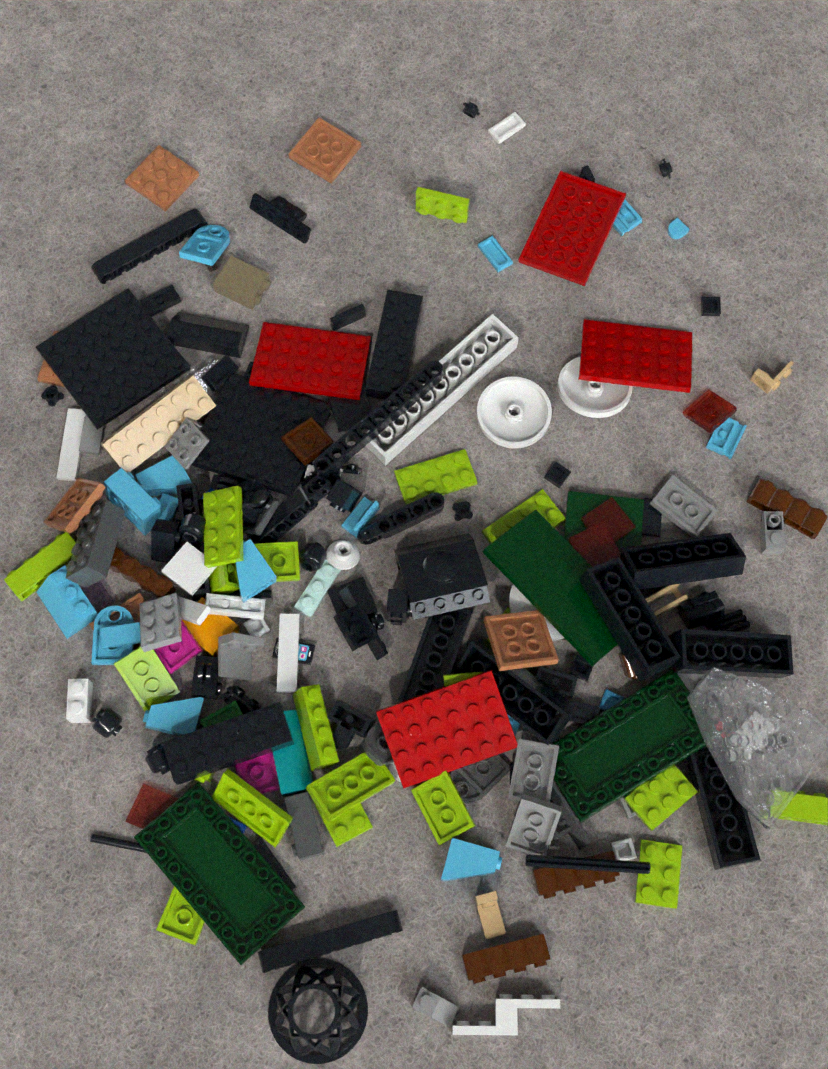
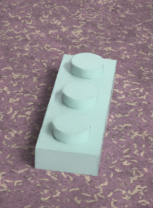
[294,559,341,618]

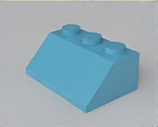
[104,468,161,536]
[36,565,98,639]

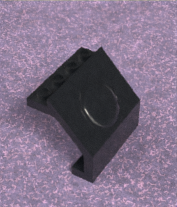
[394,533,490,620]

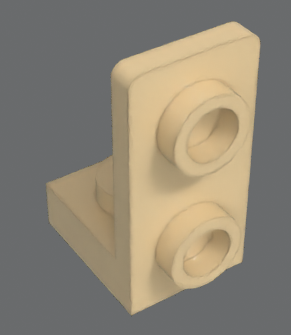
[750,361,794,394]
[474,891,506,939]

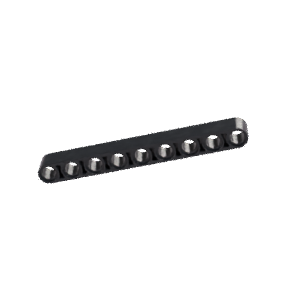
[313,361,443,478]

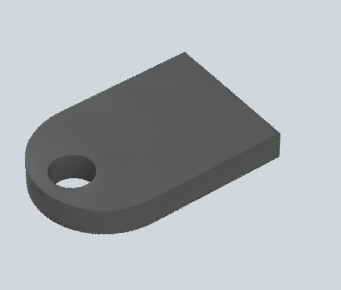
[450,755,510,803]

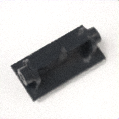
[223,686,261,714]

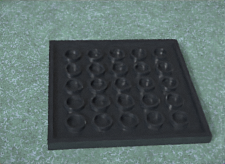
[36,288,191,430]
[191,373,332,496]

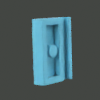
[613,200,642,237]
[706,415,747,459]

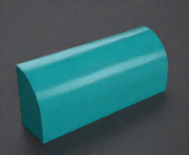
[273,710,314,796]

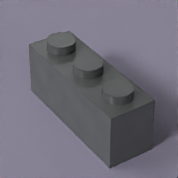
[282,792,324,861]

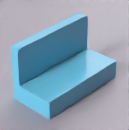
[341,497,380,538]

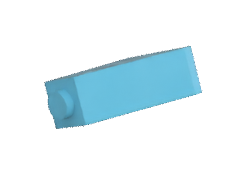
[135,455,192,496]
[235,539,276,603]
[143,697,204,736]
[441,838,502,881]

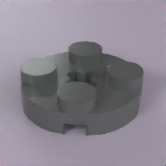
[361,724,394,766]

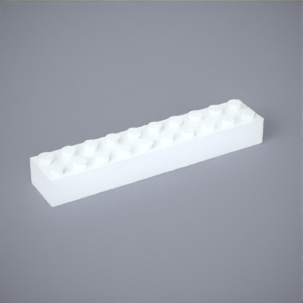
[361,314,519,466]

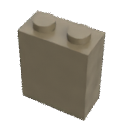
[213,256,271,310]

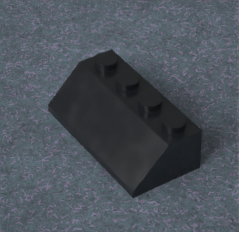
[166,312,249,358]

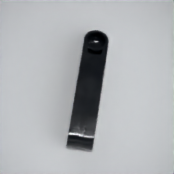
[253,476,332,543]
[357,492,444,545]

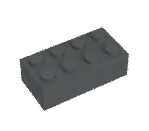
[66,500,125,588]

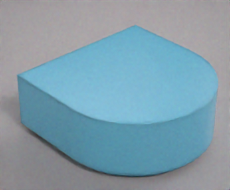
[667,218,690,239]

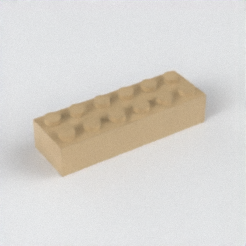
[100,375,216,473]

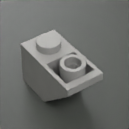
[760,511,786,555]

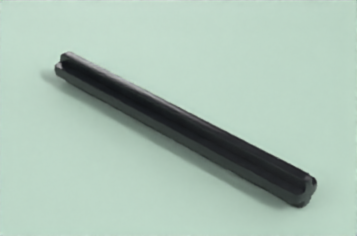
[525,854,651,874]

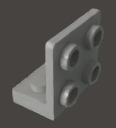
[165,417,209,469]
[218,632,264,681]

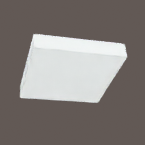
[161,542,218,596]

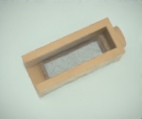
[645,584,688,617]

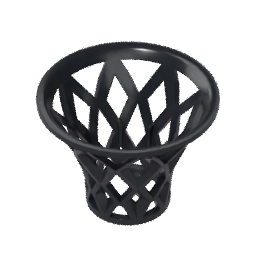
[268,959,368,1064]

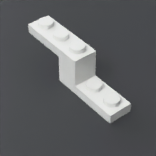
[452,994,560,1035]

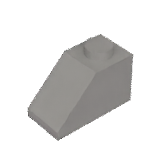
[412,987,459,1027]

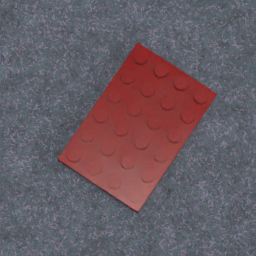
[518,171,626,286]
[578,319,692,393]
[249,322,371,400]
[376,670,518,788]

